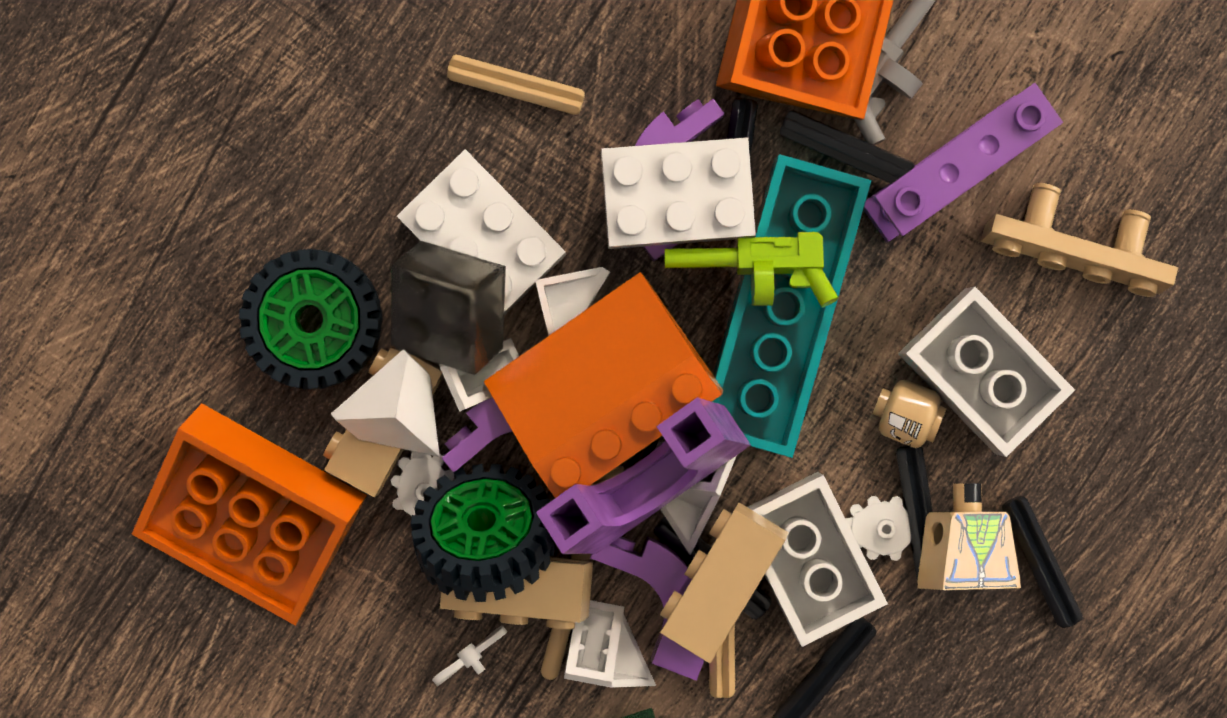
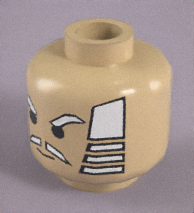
[873,380,947,448]

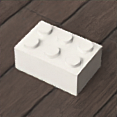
[601,138,756,249]
[397,149,566,320]
[898,287,1075,457]
[748,472,888,647]

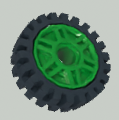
[239,249,383,389]
[411,464,556,602]

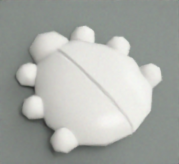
[391,451,454,516]
[845,496,912,561]

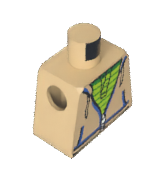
[918,483,1021,590]

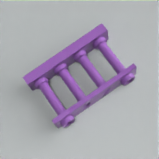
[863,83,1063,243]

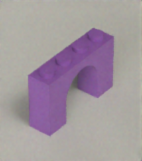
[536,397,751,554]

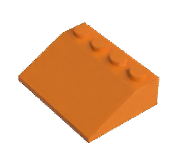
[716,0,893,120]
[484,272,724,498]
[132,403,367,626]

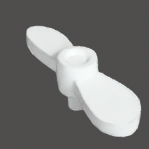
[432,626,507,687]

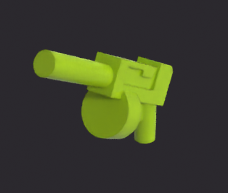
[664,232,838,308]

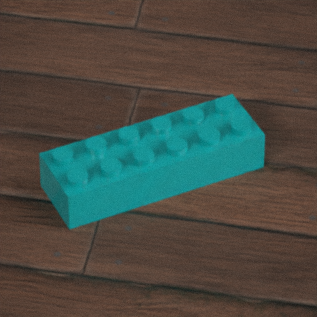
[712,154,872,458]

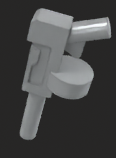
[851,0,936,146]

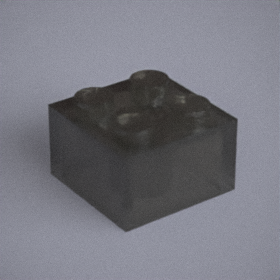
[391,241,506,375]

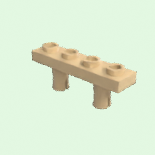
[981,183,1178,297]

